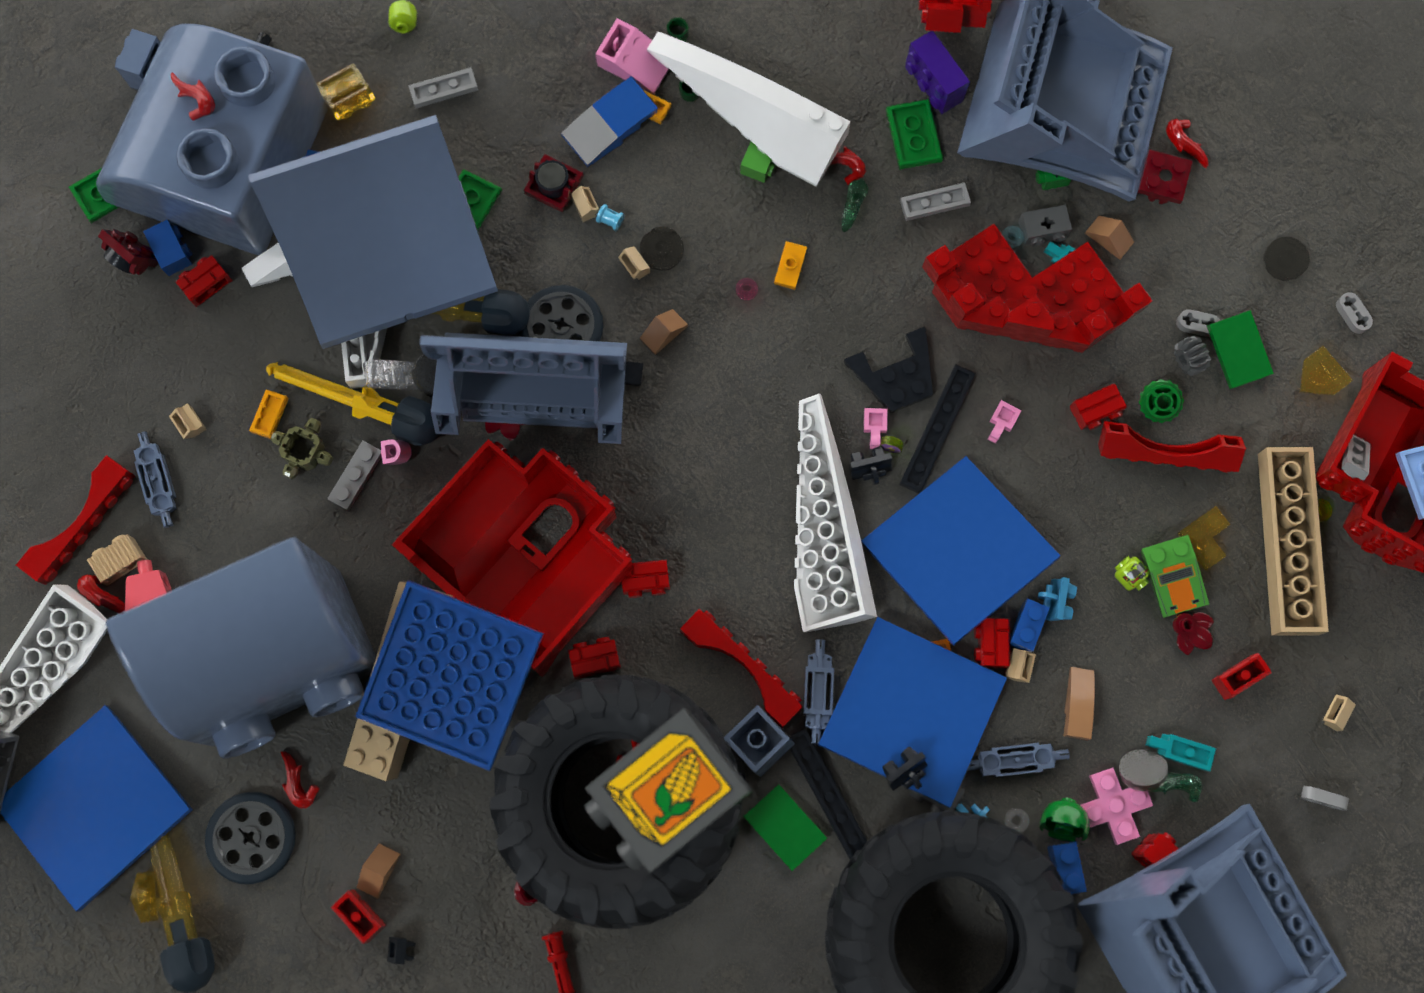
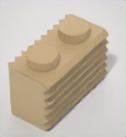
[87,534,148,586]

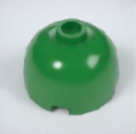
[1039,798,1090,842]

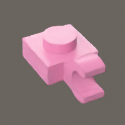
[987,400,1021,444]
[864,408,887,450]

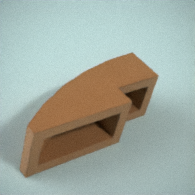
[1063,667,1095,740]

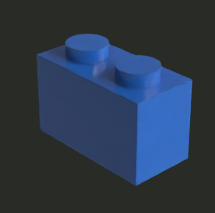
[143,219,193,276]
[1010,599,1050,652]
[1047,842,1087,894]

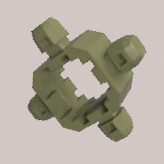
[271,418,333,480]

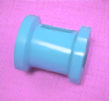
[596,204,625,231]

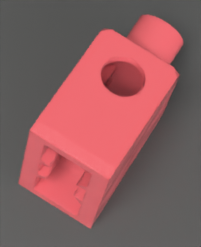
[125,560,172,611]

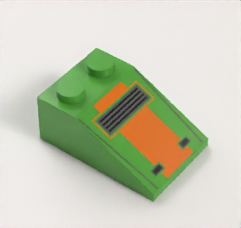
[1141,535,1209,618]

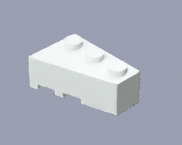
[341,328,387,389]

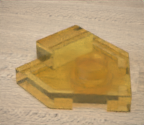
[1300,346,1353,396]
[130,872,158,923]

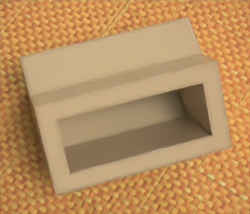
[571,186,599,222]
[618,246,650,280]
[169,403,206,439]
[1005,648,1036,683]
[1323,695,1356,731]

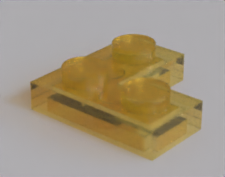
[1178,506,1231,570]

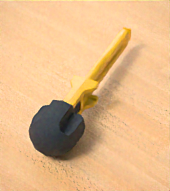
[266,362,439,446]

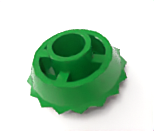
[1139,379,1184,423]

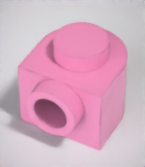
[381,440,411,465]

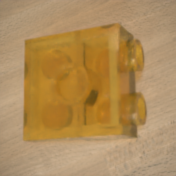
[317,63,376,120]

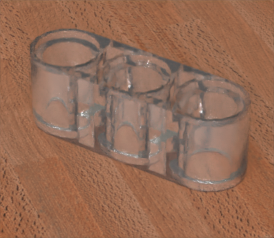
[363,359,425,390]

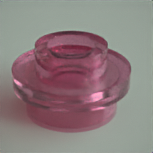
[736,278,758,300]

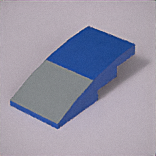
[561,76,658,167]

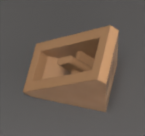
[1085,216,1134,259]
[640,309,688,355]
[357,843,401,899]

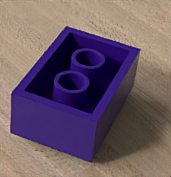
[905,31,970,114]

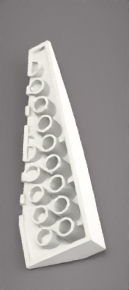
[794,394,877,632]
[0,585,108,733]

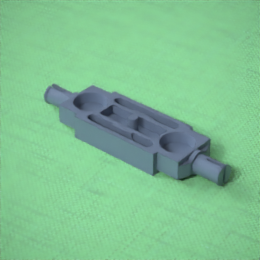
[133,432,176,528]
[803,639,834,744]
[967,743,1069,777]

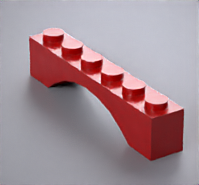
[1098,421,1246,473]
[16,455,135,585]
[680,609,803,729]

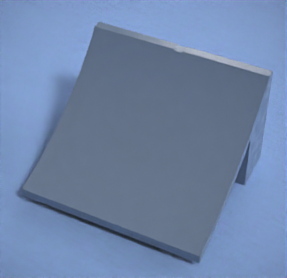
[957,0,1173,201]
[248,115,498,349]
[420,332,627,444]
[1077,804,1347,993]

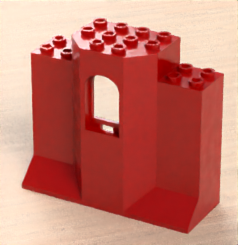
[1316,351,1424,573]
[392,439,633,677]

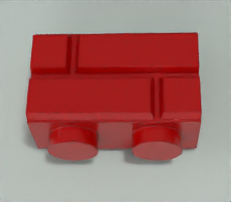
[175,255,233,307]
[1070,383,1127,430]
[622,559,670,598]
[974,618,1010,668]
[568,637,621,679]
[1212,653,1272,700]
[1131,832,1178,868]
[331,889,387,944]

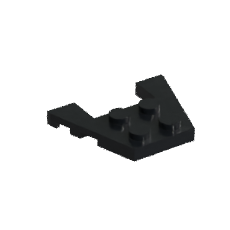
[844,326,933,413]

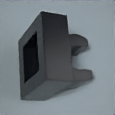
[387,937,416,964]

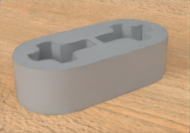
[1336,292,1373,334]
[1176,310,1221,337]
[1301,786,1349,811]

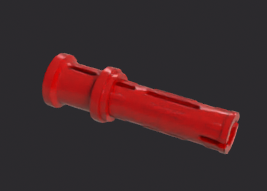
[541,930,575,993]

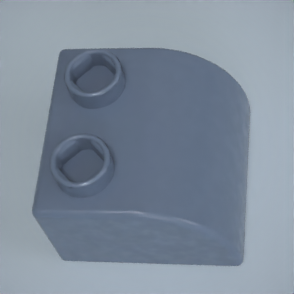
[96,24,328,255]
[105,538,376,759]

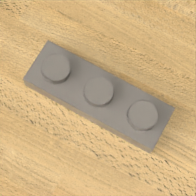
[408,67,478,108]
[900,182,971,221]
[1342,435,1370,481]
[327,440,381,511]

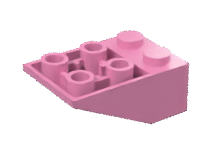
[595,19,669,94]

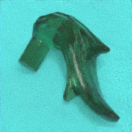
[841,179,869,232]
[1138,773,1203,802]

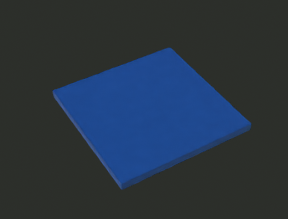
[861,456,1061,646]
[355,580,544,771]
[818,617,1007,808]
[0,705,193,912]

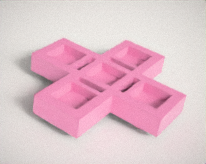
[1081,768,1153,845]

